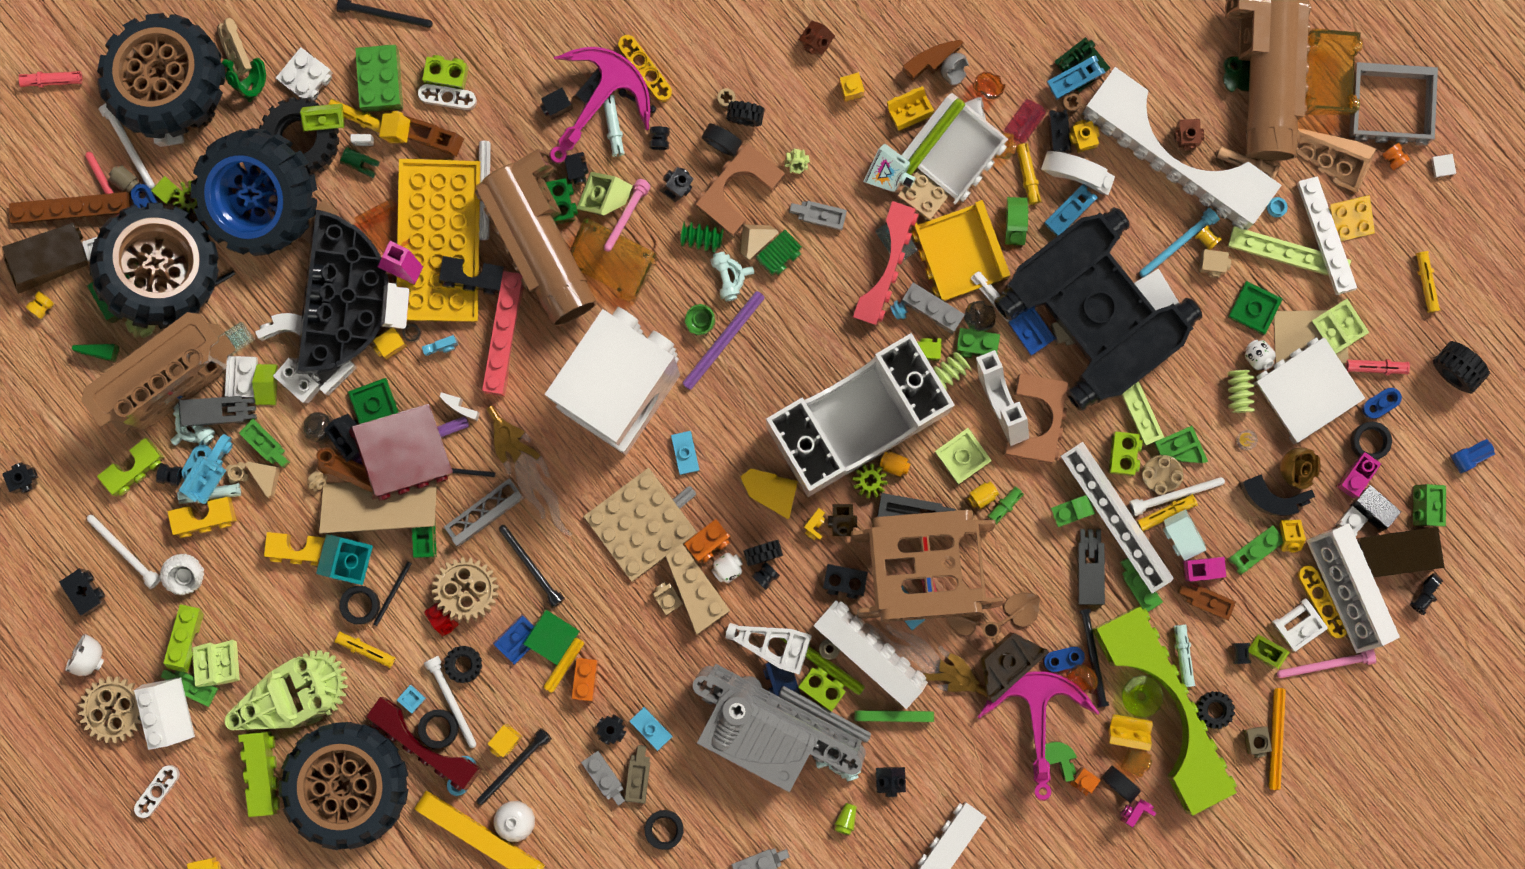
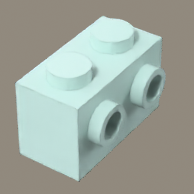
[1163,509,1207,561]

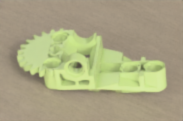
[225,650,348,730]

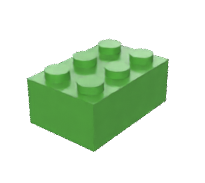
[355,45,403,112]

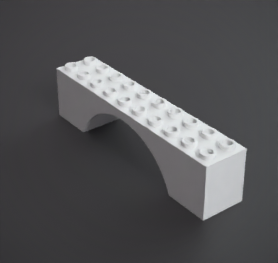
[1082,67,1282,230]

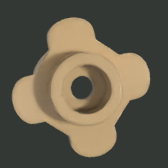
[226,462,249,484]
[307,471,328,492]

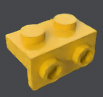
[887,86,935,131]

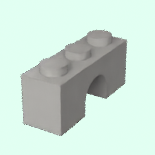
[901,283,965,335]

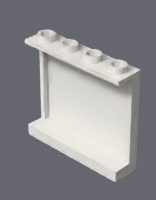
[901,93,1008,204]
[1253,337,1365,444]

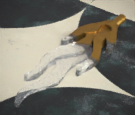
[486,405,572,536]
[864,623,987,697]

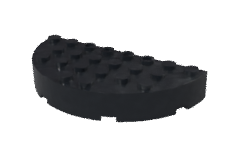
[295,210,389,374]

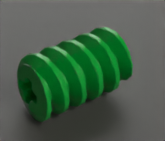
[680,221,724,253]

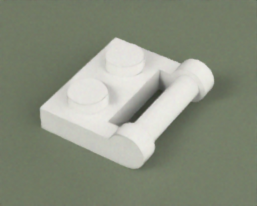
[1272,598,1328,652]

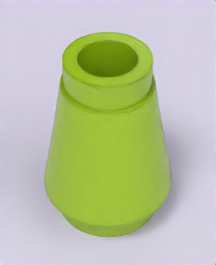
[834,803,857,835]

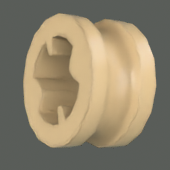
[718,88,736,108]

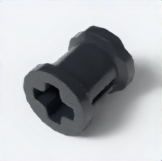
[1232,643,1251,664]

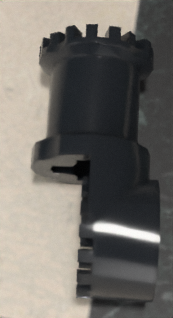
[1410,573,1443,616]

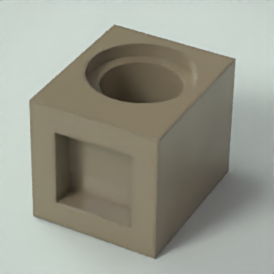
[1243,726,1272,758]

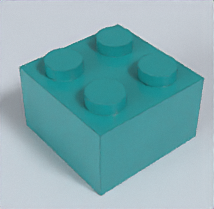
[316,534,373,585]

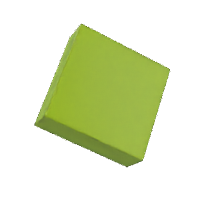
[151,176,178,205]

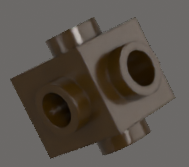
[828,504,857,536]

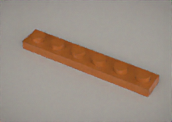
[9,192,129,224]

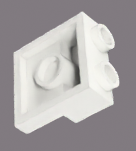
[276,47,333,101]

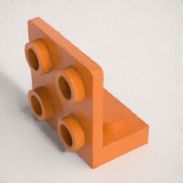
[684,519,731,564]

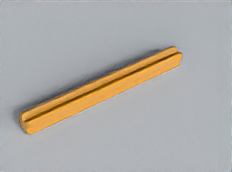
[1269,688,1286,790]

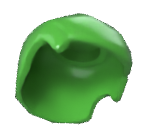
[685,304,715,335]

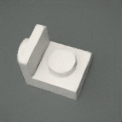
[1335,506,1368,537]

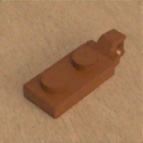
[1177,585,1236,621]

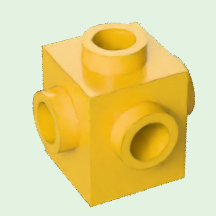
[1069,120,1100,153]

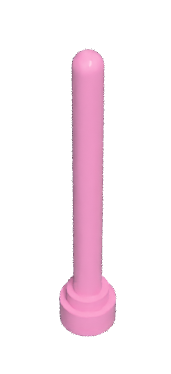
[604,179,650,252]
[1277,649,1376,678]

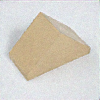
[740,225,779,260]
[245,462,280,499]

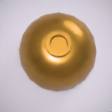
[1280,447,1321,489]

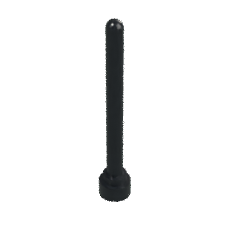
[337,0,433,28]
[499,525,565,608]
[476,728,552,806]

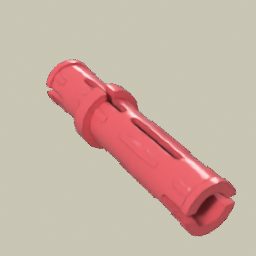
[19,71,82,88]
[1346,359,1410,375]

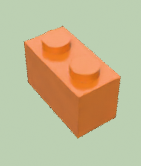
[572,658,599,701]

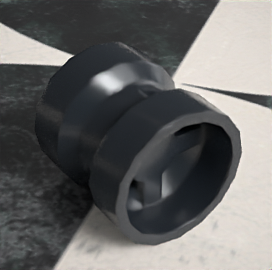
[649,126,670,150]
[156,463,182,487]
[752,562,780,590]

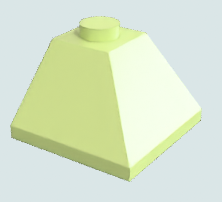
[577,172,633,215]

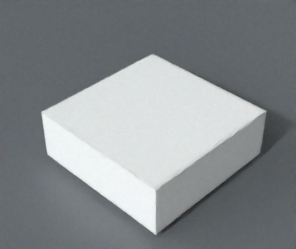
[351,134,374,146]
[1431,154,1456,178]

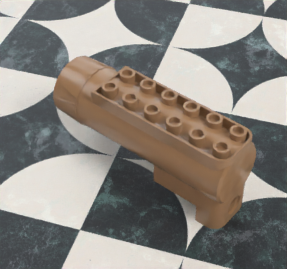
[1225,0,1311,161]
[475,149,597,326]

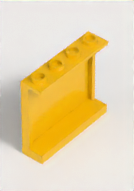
[911,200,1011,301]

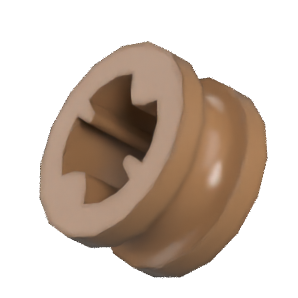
[1062,93,1081,113]

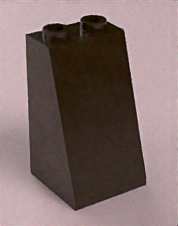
[2,223,88,294]
[1356,527,1445,578]

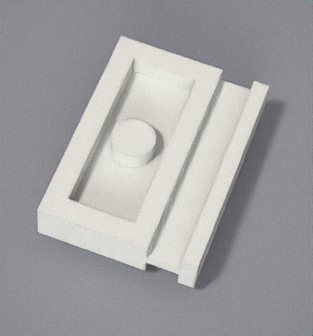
[225,356,258,398]

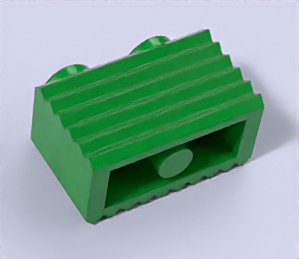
[756,230,802,277]

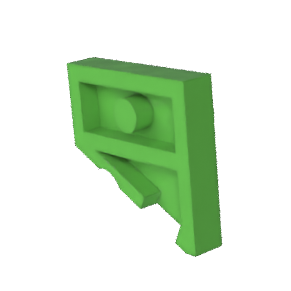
[1154,426,1208,463]

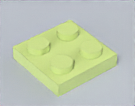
[935,428,992,485]

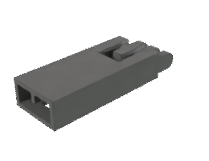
[178,396,257,427]
[877,493,956,517]
[1077,529,1105,605]

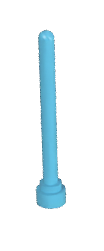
[1139,208,1220,277]

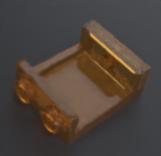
[354,199,413,258]

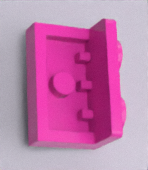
[1120,799,1156,827]

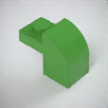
[1005,197,1028,245]
[1050,495,1096,527]
[1045,741,1077,782]

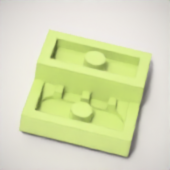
[1312,299,1369,354]
[192,640,240,687]

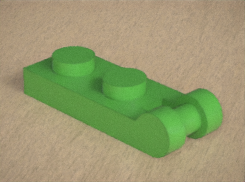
[1228,525,1283,575]

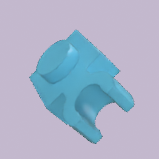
[422,335,459,356]

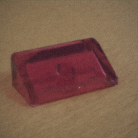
[1004,99,1046,144]

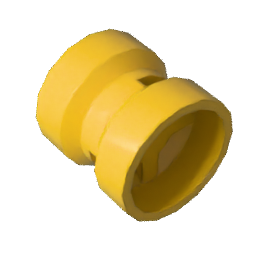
[25,291,55,319]

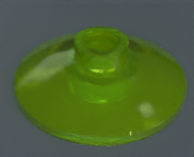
[1122,676,1163,717]

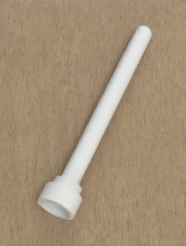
[99,103,155,190]
[1129,477,1225,517]
[87,515,160,589]
[424,656,476,748]

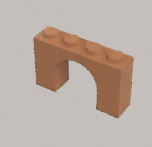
[696,143,785,238]
[1004,373,1069,464]

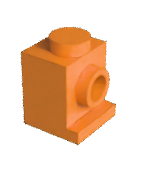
[1069,767,1101,796]

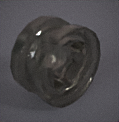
[402,324,421,343]

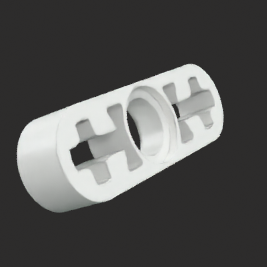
[418,84,477,110]
[134,765,180,818]

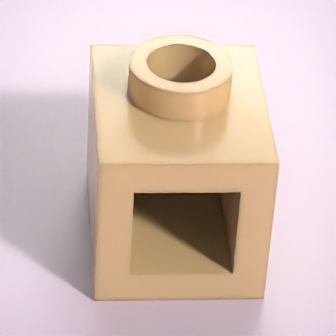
[1199,249,1231,278]

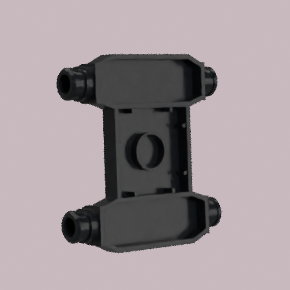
[994,207,1202,411]

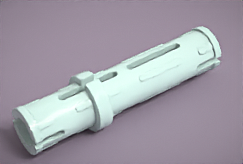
[603,95,625,157]
[177,483,241,504]
[1173,624,1196,687]

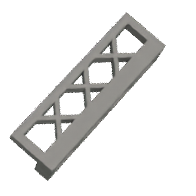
[444,478,524,547]

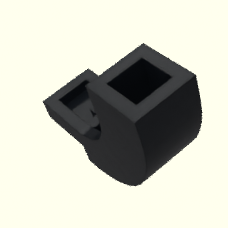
[1239,474,1315,516]

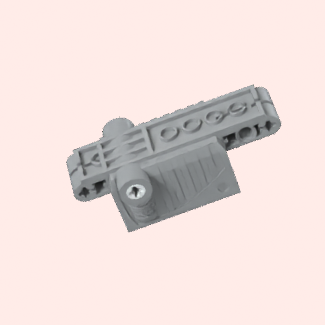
[693,664,866,792]

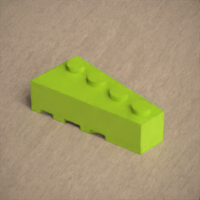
[238,731,280,817]

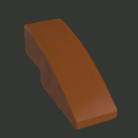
[902,40,963,82]
[405,116,464,157]

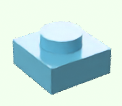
[397,685,426,714]

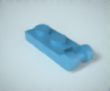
[1047,55,1105,100]
[1044,184,1098,236]

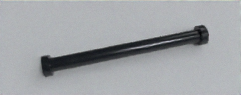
[1079,608,1109,708]

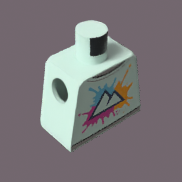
[864,144,916,192]

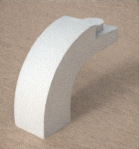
[1041,151,1115,195]
[255,313,302,341]

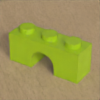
[97,438,165,496]
[163,604,204,673]

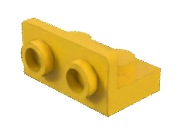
[1108,714,1153,751]

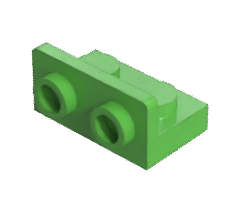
[956,328,1000,358]
[1413,484,1446,527]

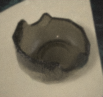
[964,301,996,332]
[302,412,333,444]

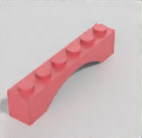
[853,201,919,325]
[482,271,524,396]

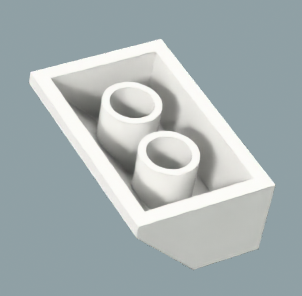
[134,677,195,750]

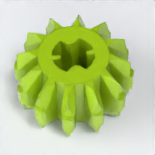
[171,181,198,214]
[853,464,888,498]

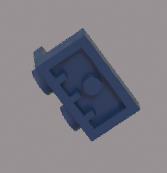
[763,662,801,700]

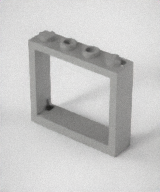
[1349,62,1438,146]

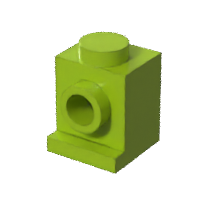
[917,338,941,361]

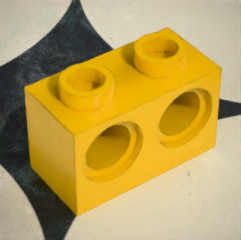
[488,724,523,757]

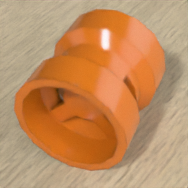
[1382,143,1410,171]

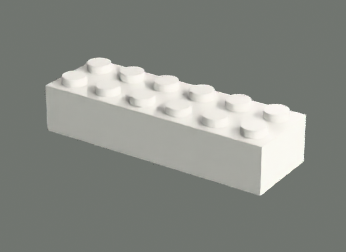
[1306,523,1400,654]
[814,600,928,709]

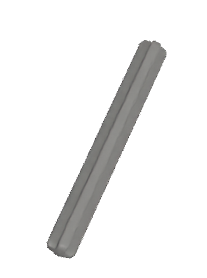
[779,686,871,743]

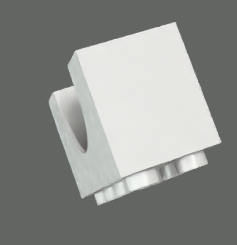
[545,307,680,455]
[766,333,955,497]

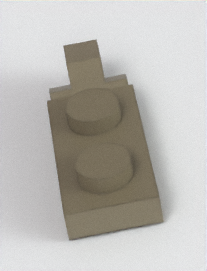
[625,745,650,804]

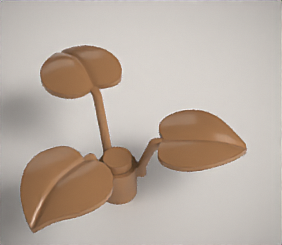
[946,593,1040,670]

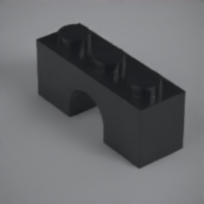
[439,256,504,296]

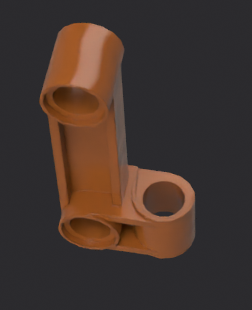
[316,447,373,494]

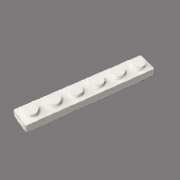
[1297,176,1357,295]

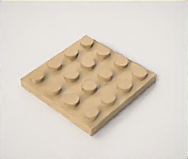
[583,468,697,582]

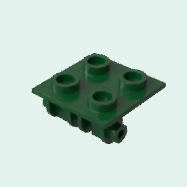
[1054,37,1110,92]

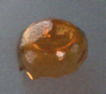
[973,72,1006,102]
[1066,664,1098,693]

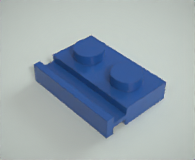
[1008,308,1056,356]
[493,614,534,665]

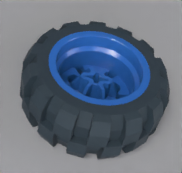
[191,128,317,256]

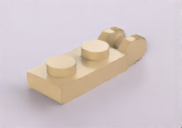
[217,18,252,77]

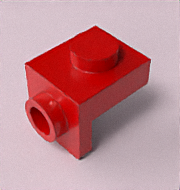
[424,603,459,637]

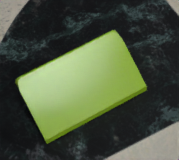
[300,104,344,131]

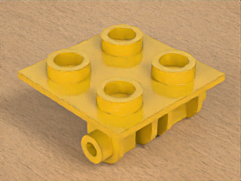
[1329,195,1375,241]

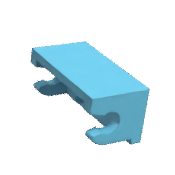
[179,456,226,504]

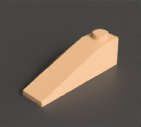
[1297,128,1376,193]

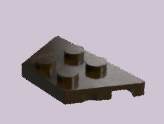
[981,632,1049,703]

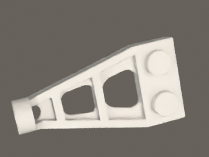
[725,623,812,675]

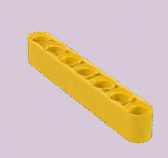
[414,791,545,869]

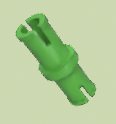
[987,486,1024,525]

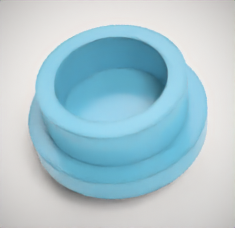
[1267,197,1288,218]
[890,300,908,320]

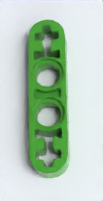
[854,710,934,722]

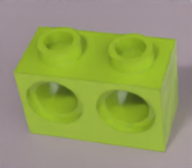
[422,55,469,90]
[1108,431,1142,476]
[798,666,846,712]

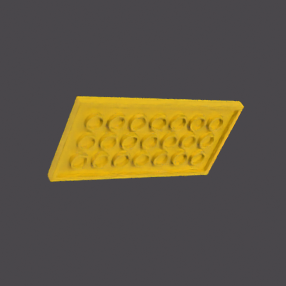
[397,159,480,322]

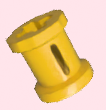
[1195,225,1221,250]

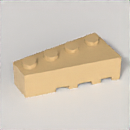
[666,544,730,635]

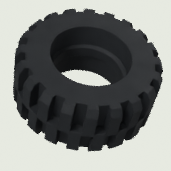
[259,97,339,175]

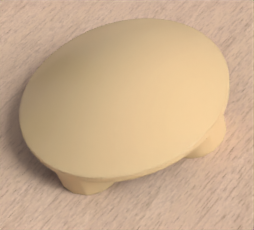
[1142,455,1183,495]

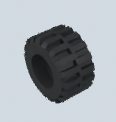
[1433,341,1490,394]

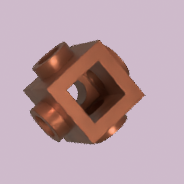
[799,20,835,55]
[1174,119,1204,150]

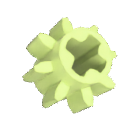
[784,148,810,174]

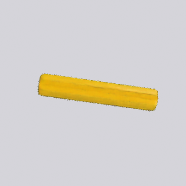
[544,638,584,693]

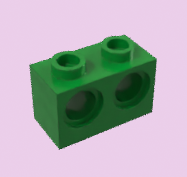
[545,178,578,225]
[412,523,437,558]

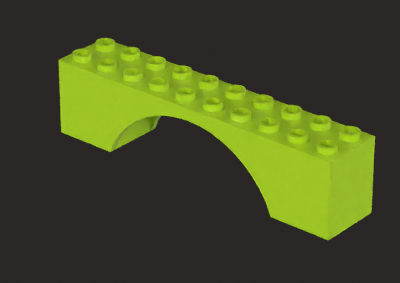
[1093,606,1237,816]

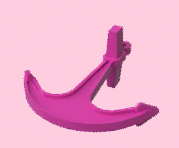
[549,47,650,163]
[978,671,1099,801]

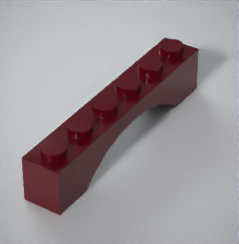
[366,697,482,790]

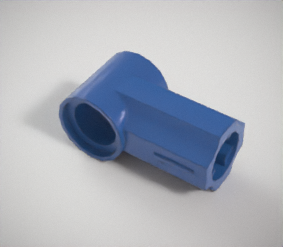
[1450,439,1495,474]

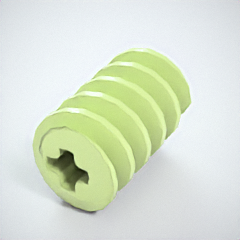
[933,352,972,390]
[1227,370,1255,413]

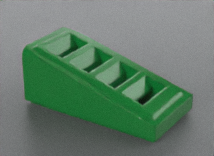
[72,344,120,362]

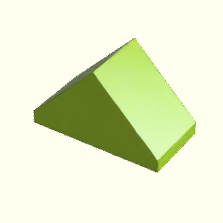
[252,364,278,405]
[1249,634,1290,669]

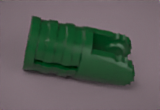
[340,147,380,178]

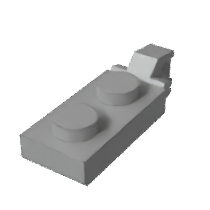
[789,201,847,231]
[581,750,625,806]
[732,848,790,869]

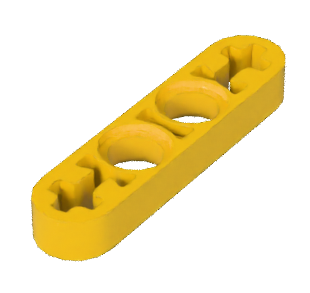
[618,35,672,102]
[1297,566,1347,638]

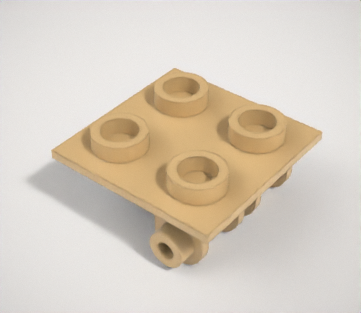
[897,170,950,221]

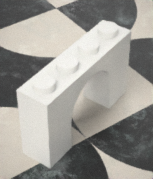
[976,350,1029,446]

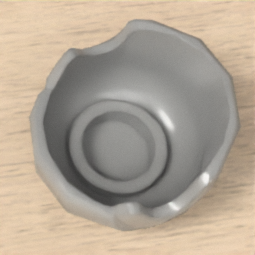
[941,53,969,86]

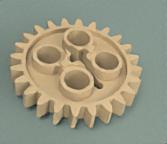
[432,557,499,623]
[78,676,142,743]

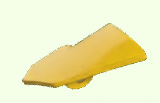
[740,468,798,519]

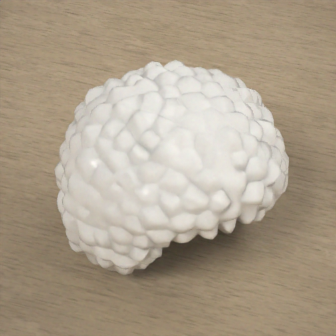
[159,554,204,595]

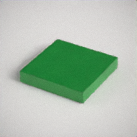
[1228,281,1283,335]
[348,378,399,424]
[523,609,580,665]

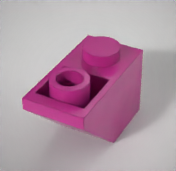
[378,241,423,285]
[1337,452,1382,498]
[1183,557,1226,581]

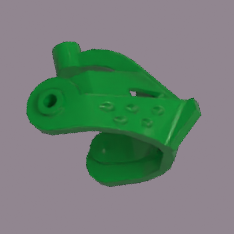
[222,58,266,102]

